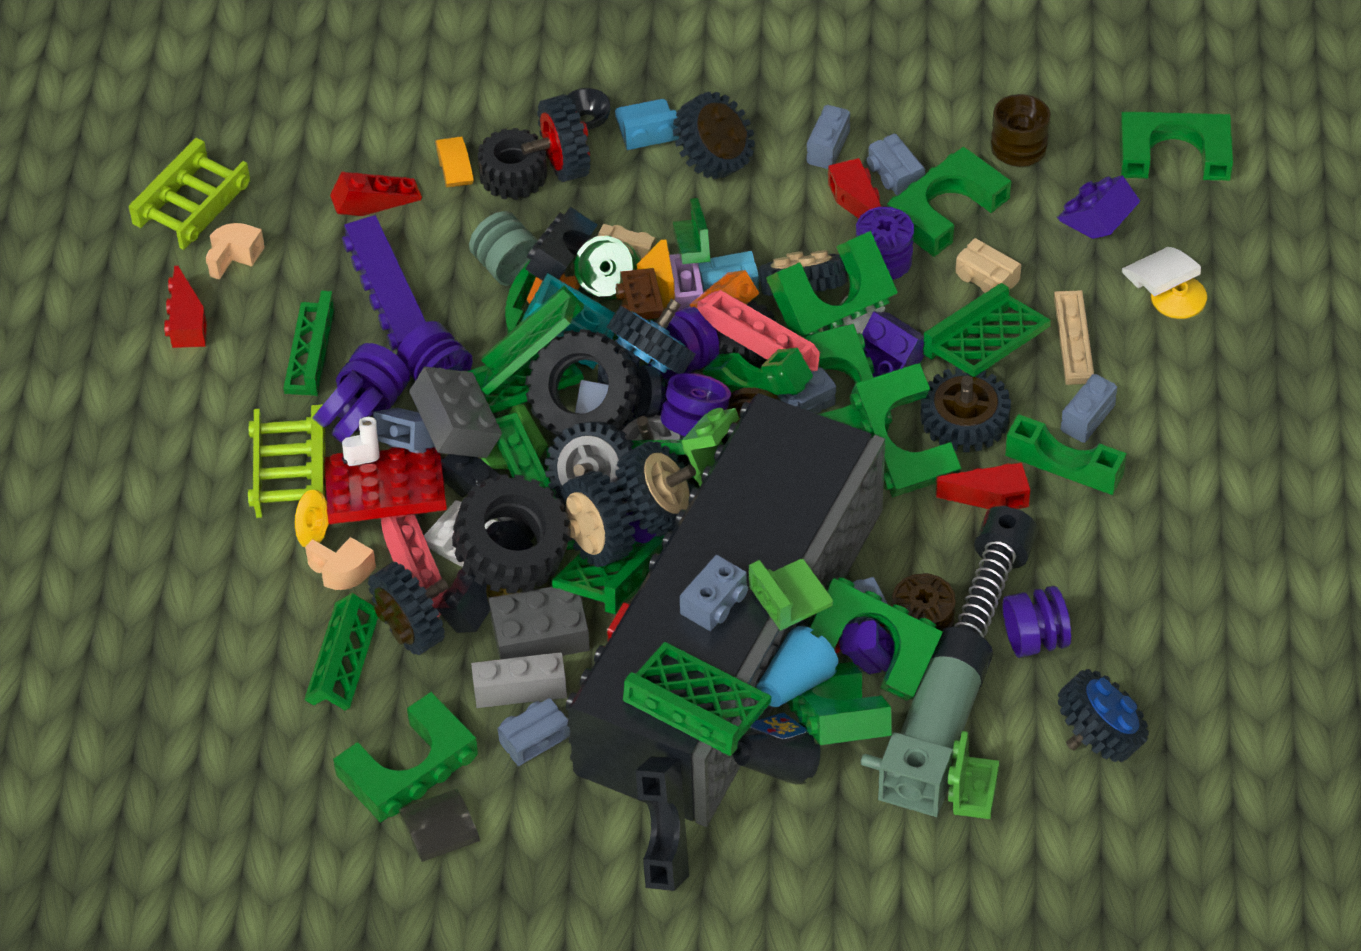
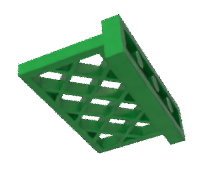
[923,283,1051,377]
[481,285,584,396]
[468,343,584,413]
[552,535,665,614]
[623,642,772,756]

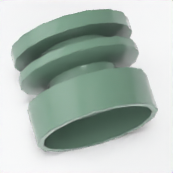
[469,211,538,286]

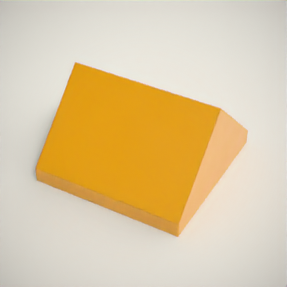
[637,239,675,309]

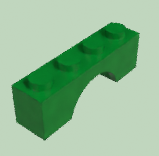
[702,348,813,395]
[1005,414,1127,495]

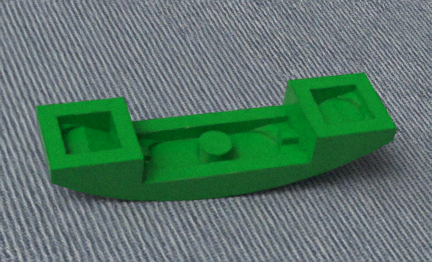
[505,261,536,334]

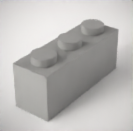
[471,652,567,708]

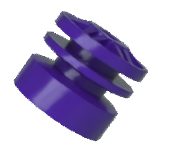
[856,207,914,280]
[396,321,473,381]
[1002,585,1071,658]

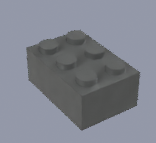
[409,366,502,458]
[489,587,590,660]

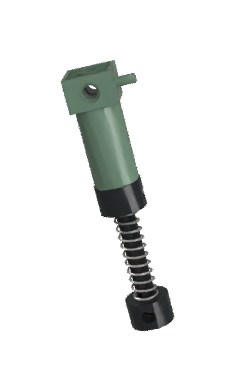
[861,506,1038,817]

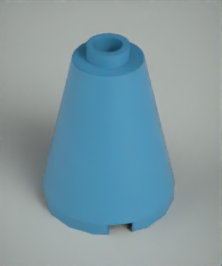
[757,626,838,707]

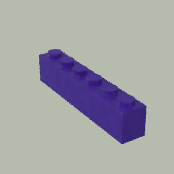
[342,215,426,351]

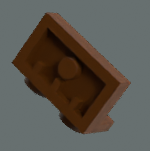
[615,268,664,320]

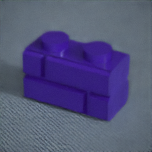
[839,620,894,674]

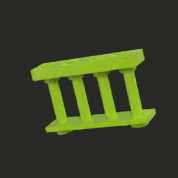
[129,138,250,250]
[248,404,326,518]

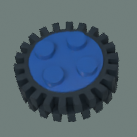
[1058,669,1149,762]

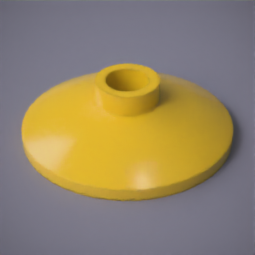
[1151,278,1207,319]
[295,490,329,547]

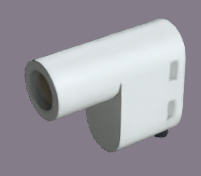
[342,417,380,466]

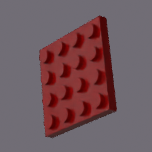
[325,447,447,524]

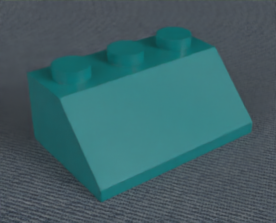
[522,273,615,369]

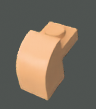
[206,223,265,280]
[305,537,376,590]

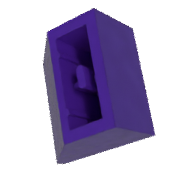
[1057,175,1140,239]
[862,311,924,377]

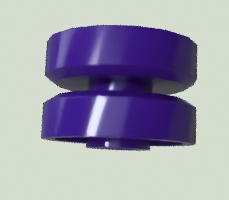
[655,307,719,373]
[336,343,410,415]
[312,370,384,443]
[660,373,731,436]

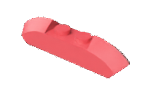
[697,290,820,372]
[381,514,446,617]

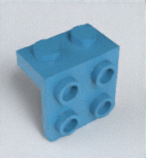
[615,99,679,150]

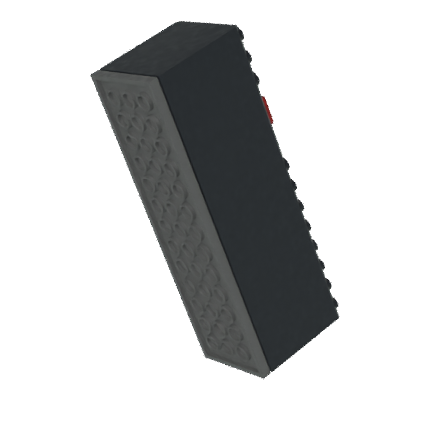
[566,393,885,827]

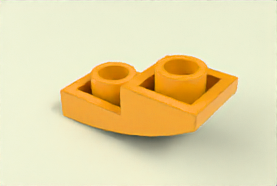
[435,137,474,188]

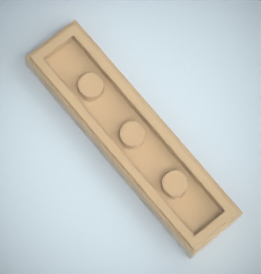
[1054,290,1094,385]

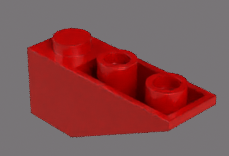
[828,158,885,219]
[330,172,422,216]
[164,266,207,348]
[935,462,1030,509]

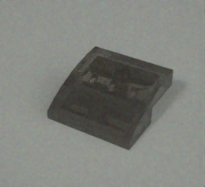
[399,789,480,862]

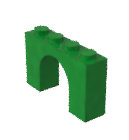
[1120,112,1233,181]
[887,146,1011,257]
[766,231,898,337]
[802,323,892,433]
[850,363,961,498]
[807,577,943,701]
[786,662,892,745]
[333,692,478,823]

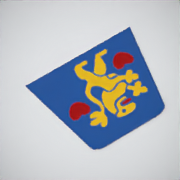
[750,713,807,739]

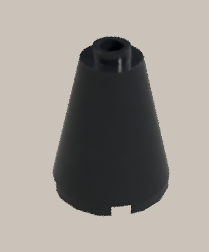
[732,723,821,785]

